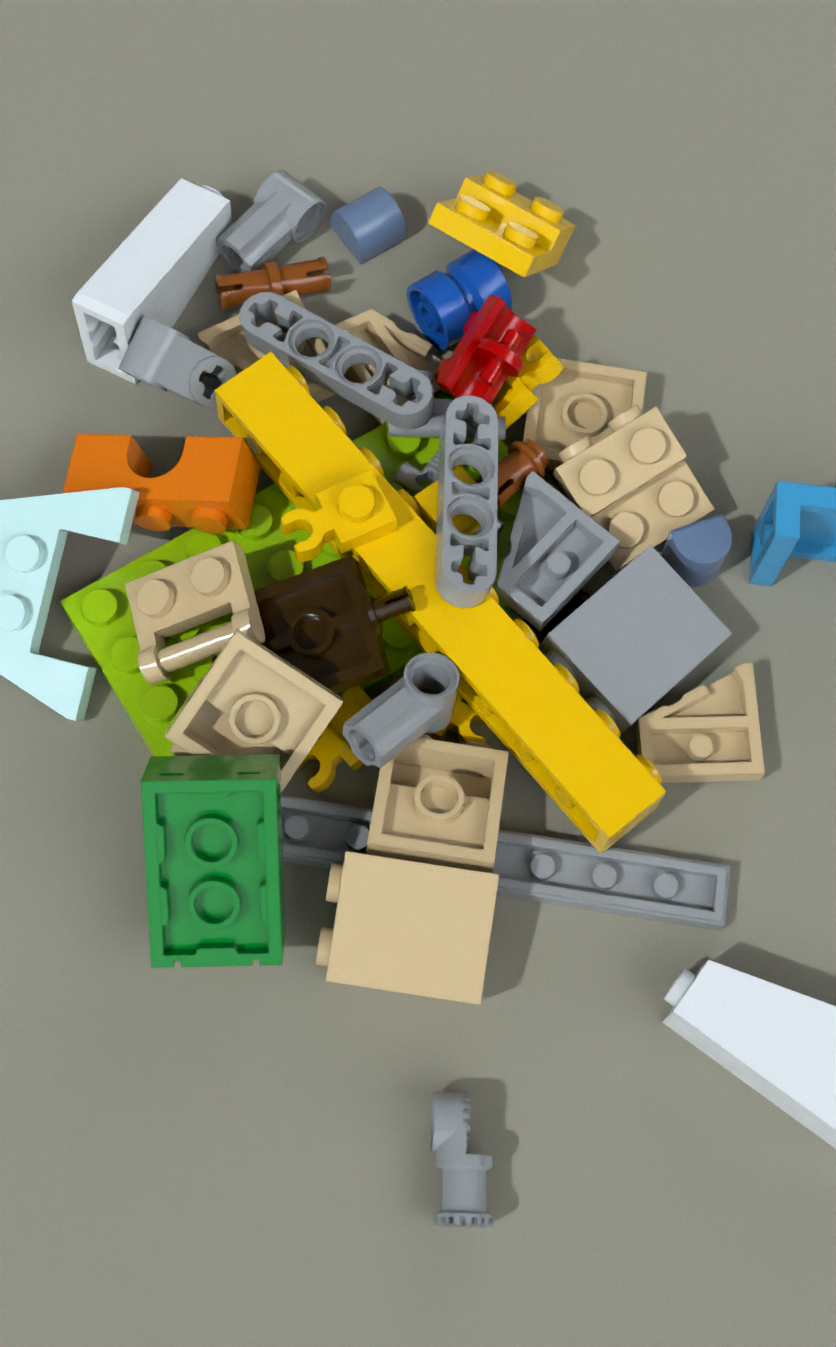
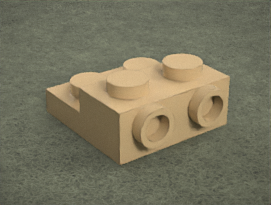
[552,405,715,572]
[165,628,343,792]
[366,734,509,873]

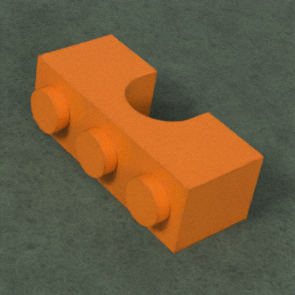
[62,433,261,534]

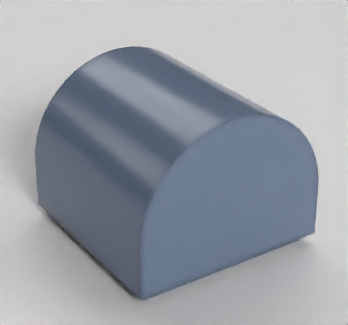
[330,187,406,264]
[661,515,732,587]

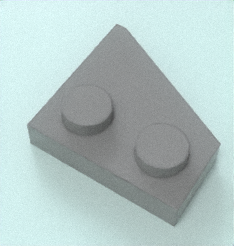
[496,471,620,632]

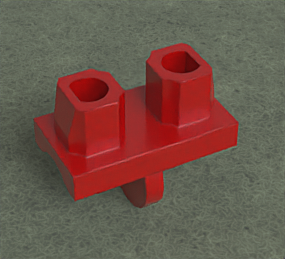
[433,295,536,404]

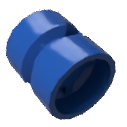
[407,249,512,351]

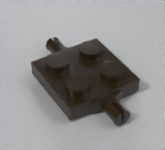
[212,555,416,693]

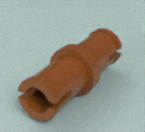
[214,257,331,311]

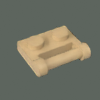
[125,540,265,685]

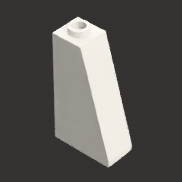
[72,178,232,384]
[662,960,836,1149]

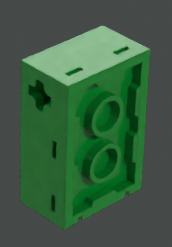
[141,754,286,968]

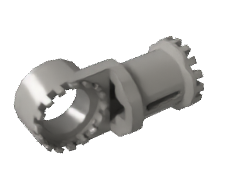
[431,1092,494,1228]

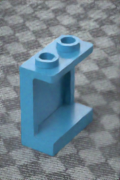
[749,481,836,586]

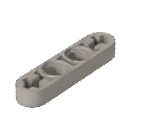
[239,292,434,429]
[435,396,498,608]

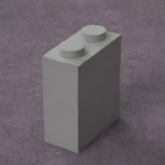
[538,545,733,734]

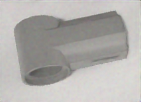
[216,169,327,273]
[343,652,460,768]

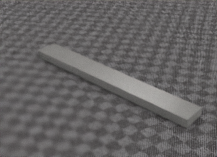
[281,795,730,931]

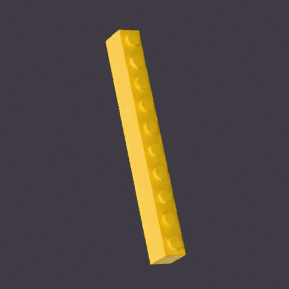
[215,352,666,854]

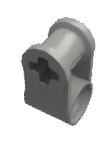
[118,315,237,409]

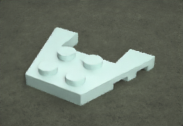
[0,487,140,721]

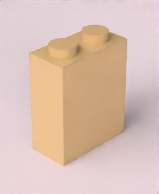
[316,851,499,1005]

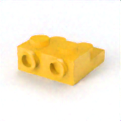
[428,171,576,278]

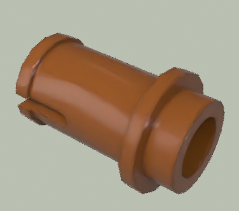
[475,439,549,509]

